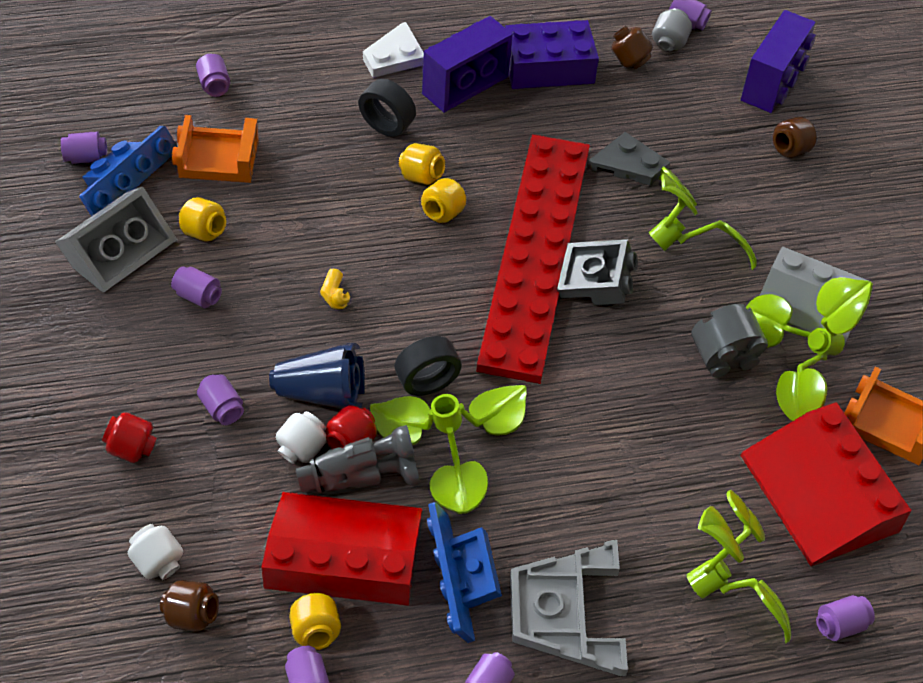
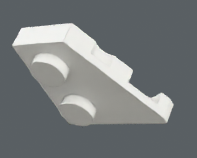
[363,22,424,78]

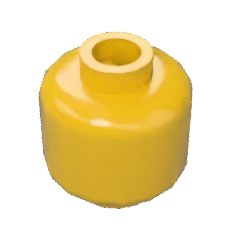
[399,143,445,185]
[421,178,466,223]
[179,197,226,241]
[289,593,341,650]

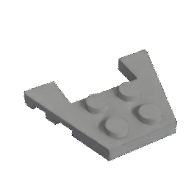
[510,540,628,676]

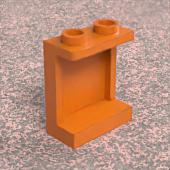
[172,115,259,183]
[844,366,923,465]

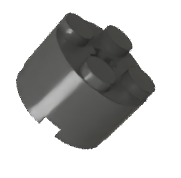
[691,304,768,378]

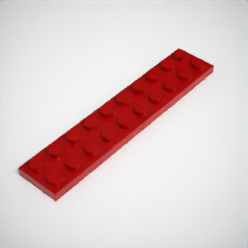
[476,134,590,384]

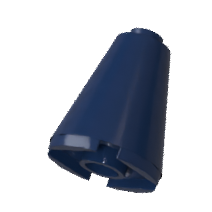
[269,343,365,409]

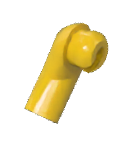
[320,269,350,310]

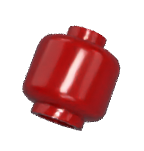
[326,405,377,450]
[102,412,157,463]

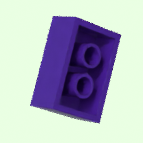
[740,9,816,113]
[422,16,513,113]
[505,20,599,89]

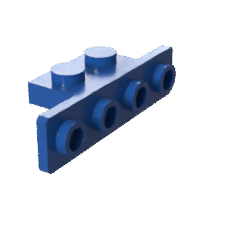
[80,126,177,216]
[427,502,502,643]

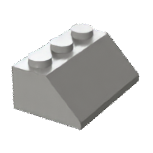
[55,187,178,292]
[760,246,869,346]

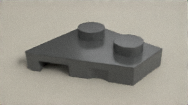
[588,132,670,185]

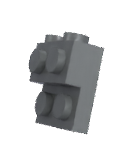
[557,239,638,305]

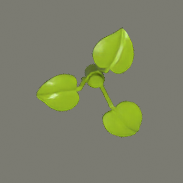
[648,166,757,270]
[746,277,873,421]
[370,385,527,514]
[687,490,791,644]

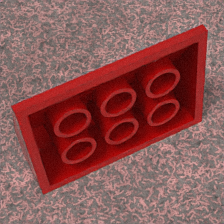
[741,402,912,567]
[261,492,422,606]

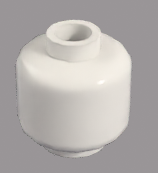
[276,411,327,464]
[128,524,183,580]

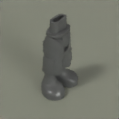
[296,425,420,494]

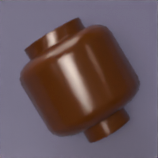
[611,26,653,69]
[773,117,817,158]
[160,580,219,631]

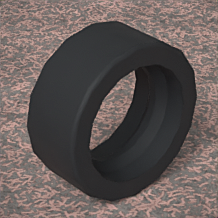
[358,79,416,137]
[394,336,462,396]

